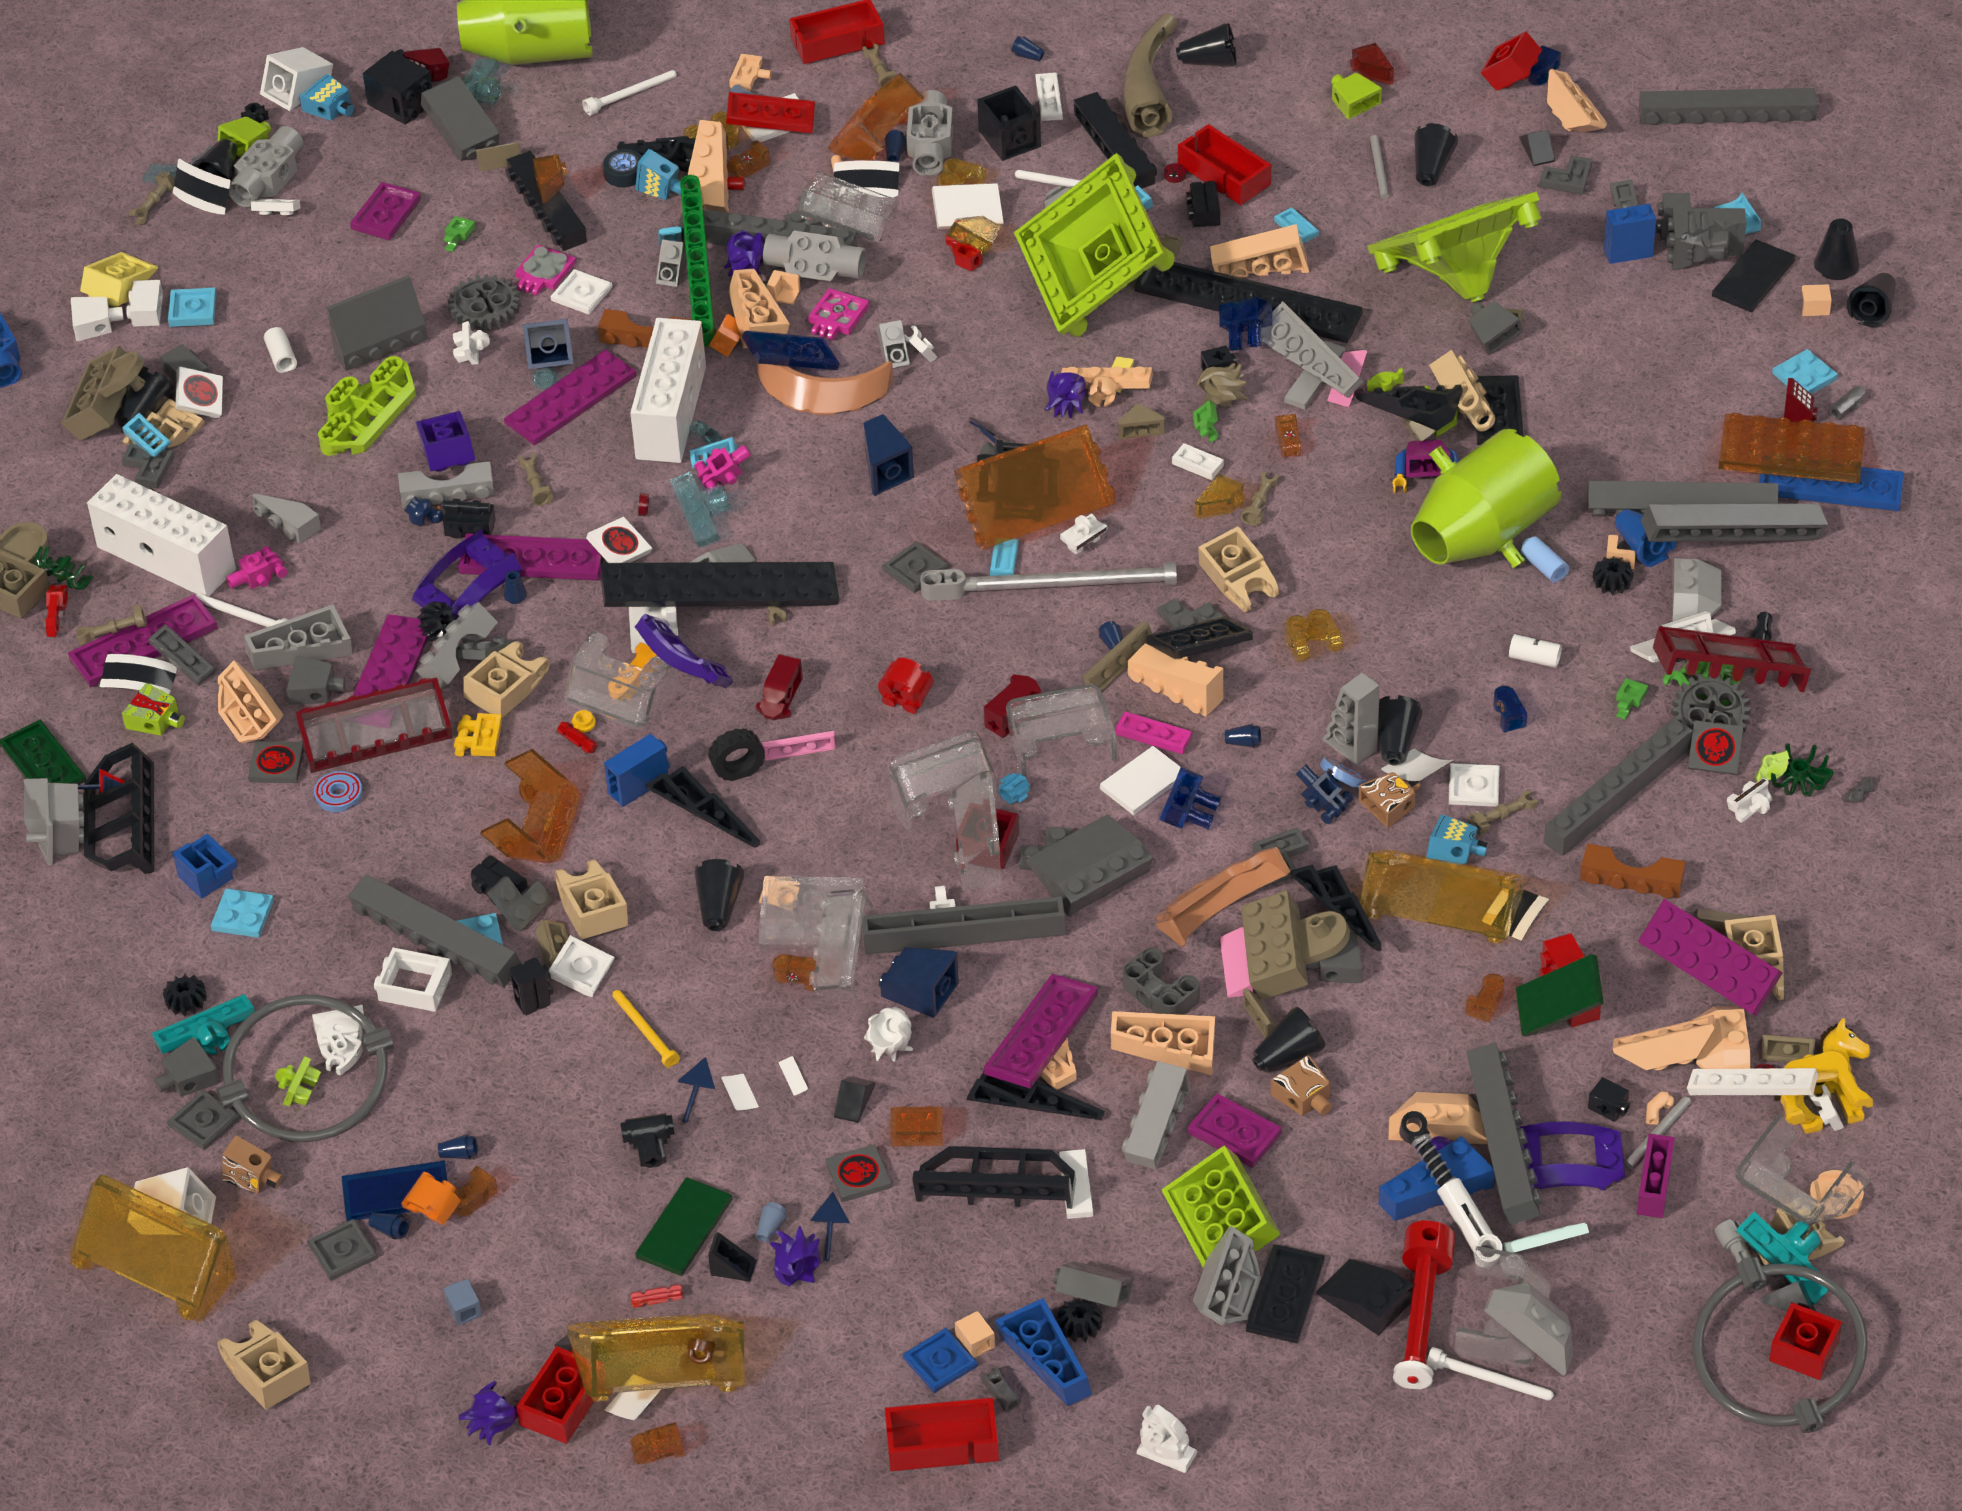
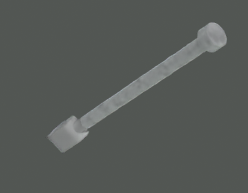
[920,562,1177,601]

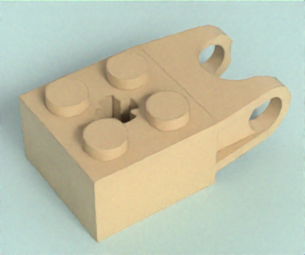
[1429,350,1495,431]
[1198,526,1279,613]
[463,641,550,718]
[555,859,628,940]
[1724,915,1784,1001]
[217,1320,311,1410]

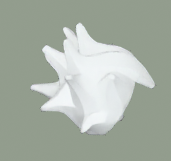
[864,1007,913,1062]

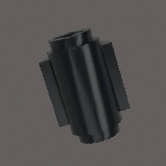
[620,1113,675,1168]

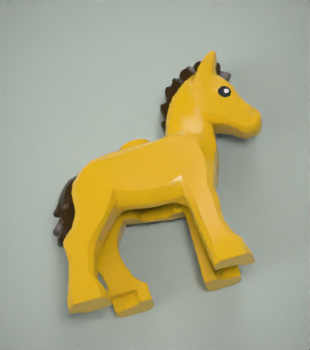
[1772,1018,1873,1134]

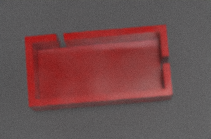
[789,0,885,64]
[1178,124,1272,206]
[885,1397,999,1471]

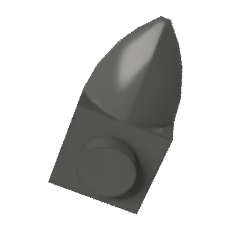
[1610,179,1637,209]

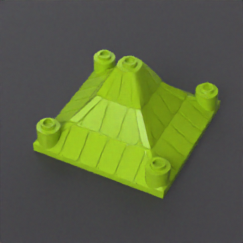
[1014,153,1175,337]
[1367,191,1541,302]

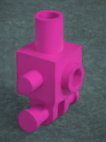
[694,445,752,495]
[226,546,288,589]

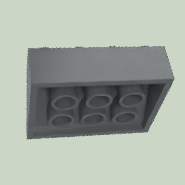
[326,275,427,371]
[1026,814,1153,916]

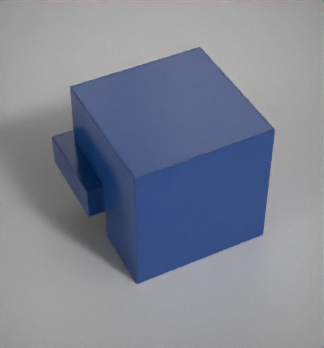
[173,834,238,899]

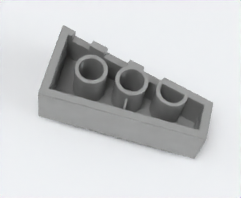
[244,604,353,670]
[1322,673,1379,765]
[1122,1061,1191,1170]

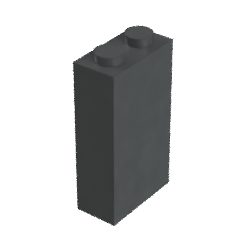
[421,76,500,161]

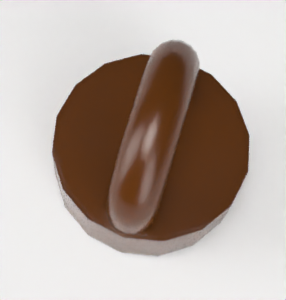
[688,1338,716,1364]

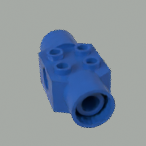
[0,313,22,388]

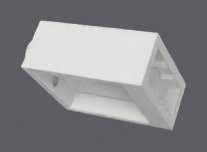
[374,948,452,1012]

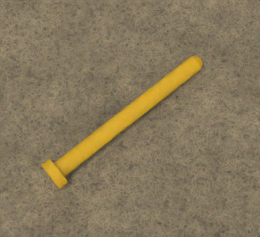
[612,990,680,1068]

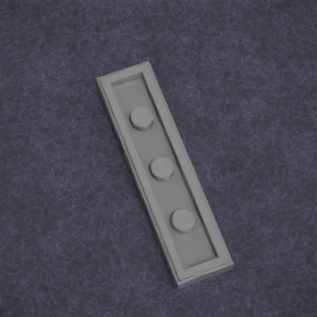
[1284,341,1345,410]

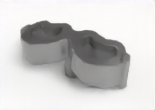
[1843,776,1874,803]

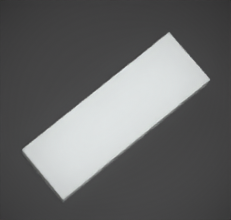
[1035,73,1063,121]
[1059,1149,1093,1219]

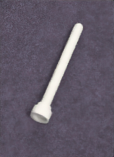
[582,70,677,116]
[1015,170,1081,187]
[196,594,288,627]
[1427,1347,1554,1401]

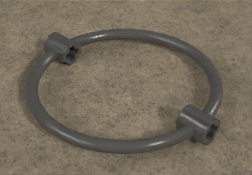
[216,994,394,1142]
[1693,1257,1868,1433]

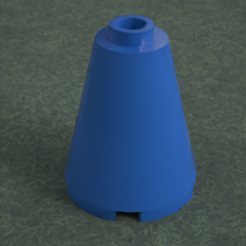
[1615,509,1677,567]

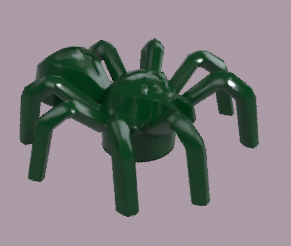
[34,546,94,590]
[1771,743,1834,797]

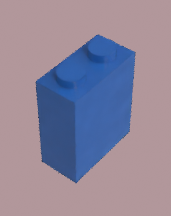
[1604,204,1656,264]
[604,733,669,807]

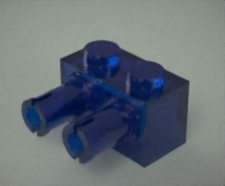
[1219,297,1272,351]
[1159,767,1221,830]

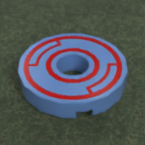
[1320,756,1366,788]
[314,771,363,812]

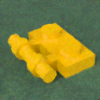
[454,713,502,757]

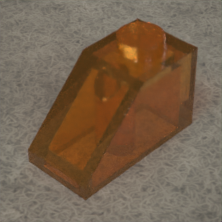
[533,154,567,203]

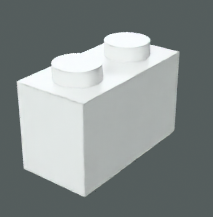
[127,280,163,326]

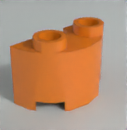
[401,1172,461,1226]

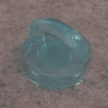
[533,367,557,390]

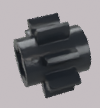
[241,103,269,123]

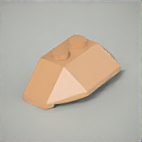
[1547,69,1607,132]
[218,660,283,743]
[1693,1005,1750,1069]
[1613,1015,1715,1070]
[1388,1092,1488,1144]

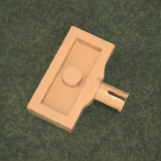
[729,54,772,91]

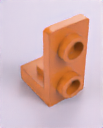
[708,314,741,357]

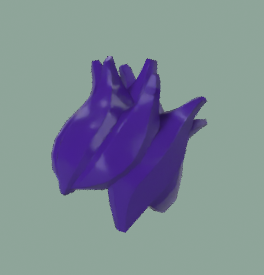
[724,230,764,276]
[1045,371,1086,418]
[770,1226,821,1287]
[458,1380,518,1446]

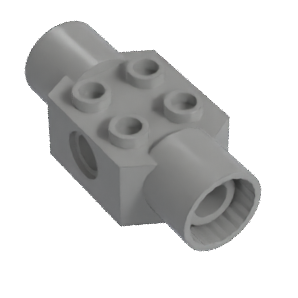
[907,90,953,175]
[228,126,304,207]
[763,231,866,282]

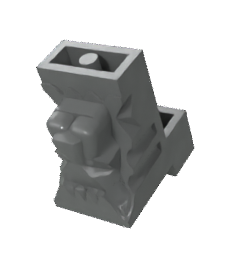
[1656,193,1746,270]

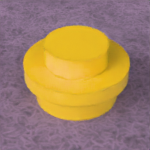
[571,710,596,733]

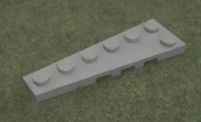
[1251,301,1364,398]

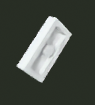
[251,199,300,215]
[1172,443,1224,480]

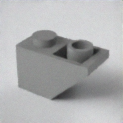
[656,240,687,287]
[876,320,910,368]

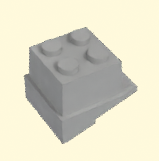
[24,778,84,865]

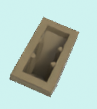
[1118,403,1165,440]

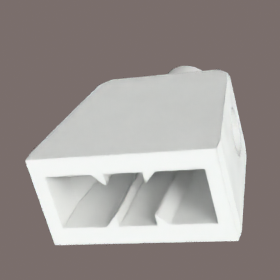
[71,297,124,341]

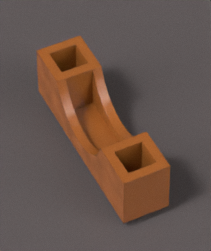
[598,309,692,348]
[1580,843,1686,898]

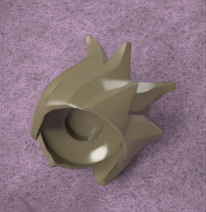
[1197,363,1248,407]

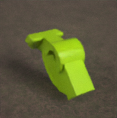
[1367,367,1404,391]
[1754,750,1790,783]

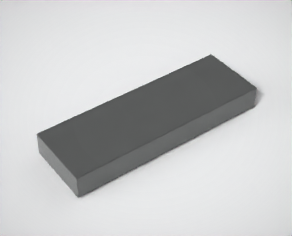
[148,625,216,686]

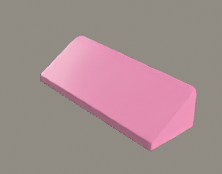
[1327,350,1367,407]
[762,731,836,761]
[1220,927,1253,997]

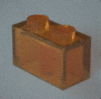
[890,1106,943,1147]

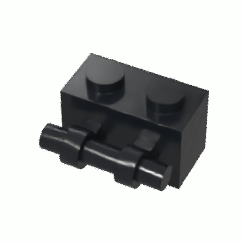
[443,498,496,538]

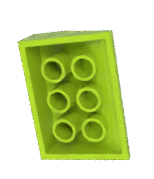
[1161,1145,1281,1268]

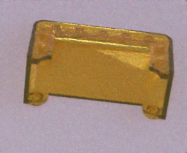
[1360,849,1527,943]
[70,1175,237,1322]
[567,1314,745,1401]

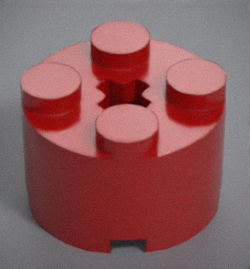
[878,657,934,714]

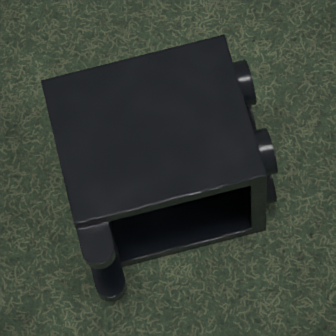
[362,49,432,125]
[977,85,1041,161]

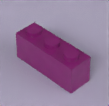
[1637,1133,1675,1218]

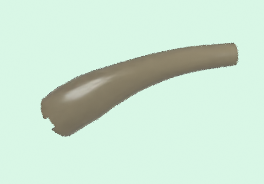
[1123,13,1178,138]

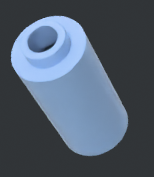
[1521,536,1569,583]

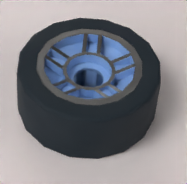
[603,149,642,188]

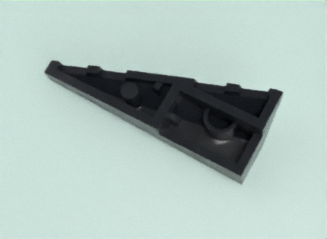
[617,134,728,173]
[1354,384,1463,431]
[646,766,760,848]
[1290,864,1381,951]
[966,1071,1105,1120]

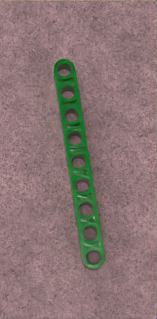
[680,174,715,347]

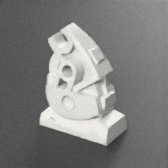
[312,1005,364,1076]
[1136,1405,1197,1473]

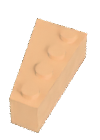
[688,120,729,213]
[1210,224,1309,277]
[728,269,790,348]
[1128,644,1223,717]
[1111,1011,1215,1075]

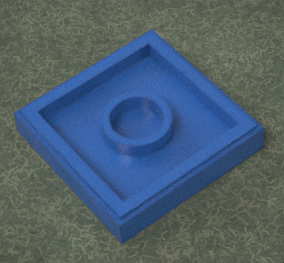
[903,1328,978,1393]

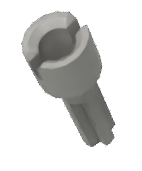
[1714,1219,1751,1263]

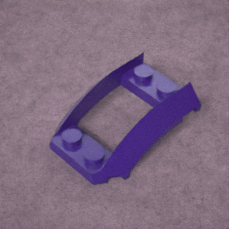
[412,529,522,619]
[635,614,733,688]
[1520,1121,1626,1190]

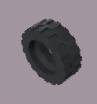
[708,728,765,781]

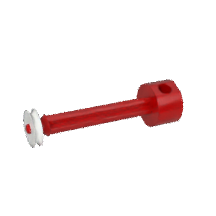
[1393,1220,1455,1390]

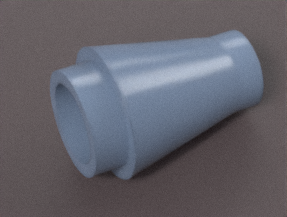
[755,1202,786,1243]

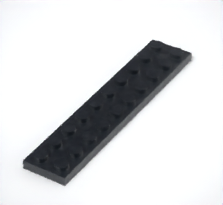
[1135,262,1362,343]
[599,562,839,607]

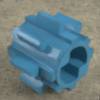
[998,773,1031,804]

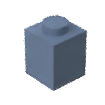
[443,1279,482,1326]

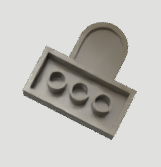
[61,346,145,440]
[0,522,50,619]
[1241,890,1350,999]

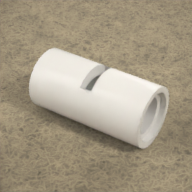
[264,327,297,373]
[1509,634,1562,668]

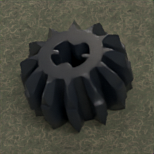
[1592,556,1633,596]
[417,601,457,641]
[163,973,207,1017]
[1058,1297,1102,1343]

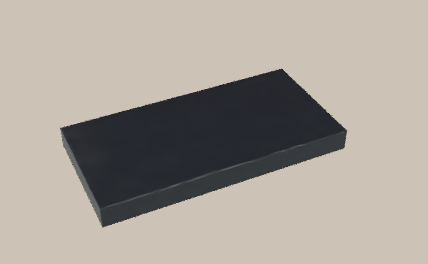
[1712,239,1796,313]
[1476,375,1524,445]
[1147,616,1253,659]
[1246,1244,1325,1344]

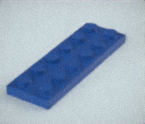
[1759,456,1904,511]

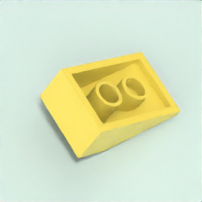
[80,252,158,307]

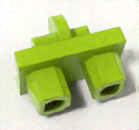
[275,1056,321,1106]

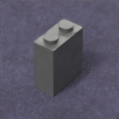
[1054,1261,1134,1308]

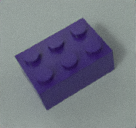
[416,411,475,472]

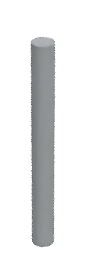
[1370,135,1389,199]
[1624,1096,1691,1169]

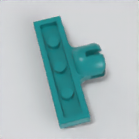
[151,994,255,1055]
[1735,1211,1829,1305]

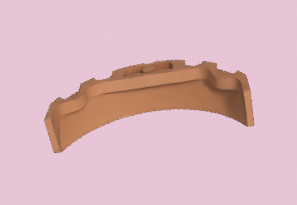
[757,338,893,415]
[1155,847,1290,947]

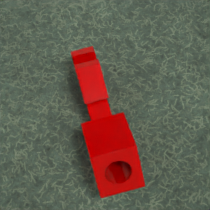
[945,229,983,271]
[46,585,68,637]

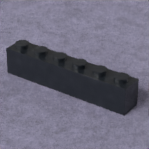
[1074,92,1157,189]
[505,151,587,251]

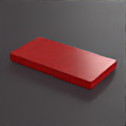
[726,92,815,133]

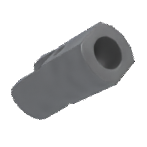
[1829,386,1865,421]
[980,1366,1021,1412]

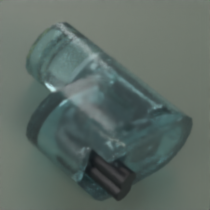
[689,420,722,445]

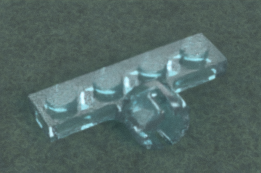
[462,59,501,104]
[670,471,731,548]

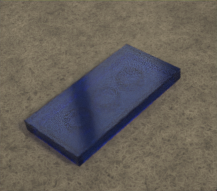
[742,331,840,370]
[341,1160,448,1222]

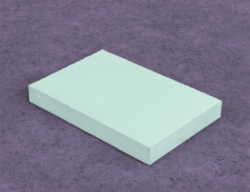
[1501,1223,1589,1254]

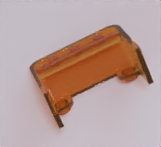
[828,73,925,161]
[480,749,580,863]

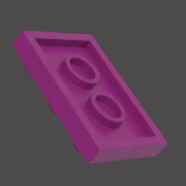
[350,182,421,240]
[1188,1093,1282,1168]

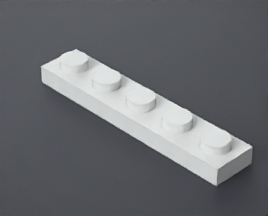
[1687,1068,1818,1095]

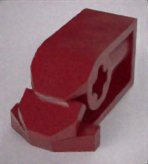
[756,654,803,720]
[984,674,1041,738]

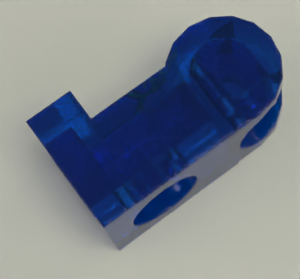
[1528,45,1561,86]
[1493,686,1527,733]

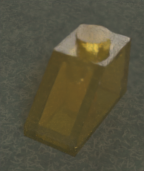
[946,215,1002,256]
[1195,474,1245,519]

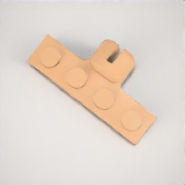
[1061,366,1153,407]

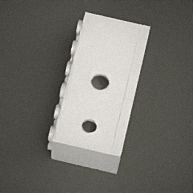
[630,318,706,463]
[87,474,236,597]

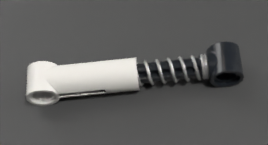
[1399,1111,1502,1266]

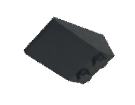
[1316,1259,1413,1336]

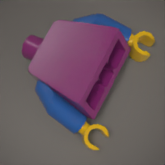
[1392,440,1459,493]

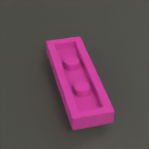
[1115,711,1192,755]

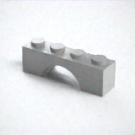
[398,461,495,508]
[416,602,498,688]

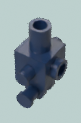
[1296,764,1353,824]

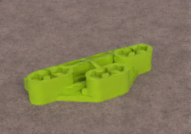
[318,356,416,456]

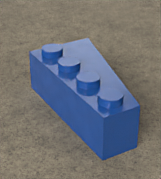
[1379,1136,1495,1221]
[995,1298,1092,1406]

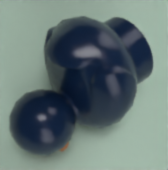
[404,496,444,526]

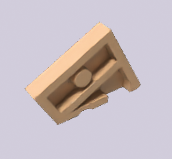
[1040,1038,1076,1090]

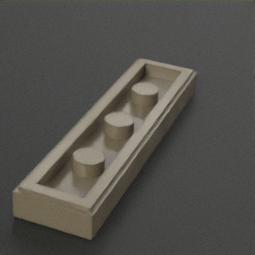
[1082,621,1152,697]

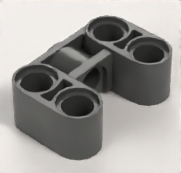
[1123,947,1200,1015]

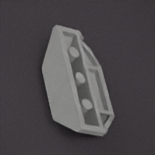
[1672,558,1721,622]
[1193,1226,1261,1326]
[1484,1283,1573,1376]

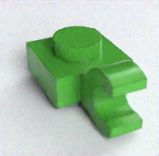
[444,216,475,252]
[1193,400,1218,442]
[1616,678,1648,719]

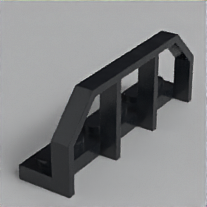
[84,742,154,874]
[912,1146,1076,1209]

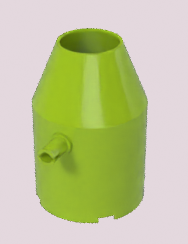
[457,0,592,65]
[1411,429,1562,568]

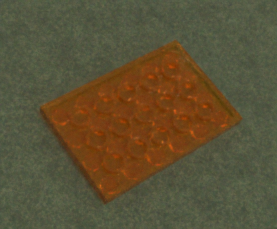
[1718,413,1865,483]

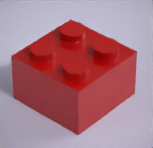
[1480,31,1542,90]
[1769,1302,1842,1380]

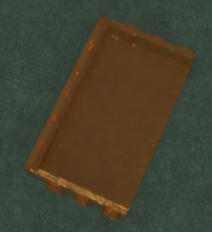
[954,424,1116,550]

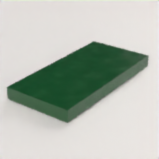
[0,719,87,785]
[1515,954,1604,1036]
[635,1177,733,1276]

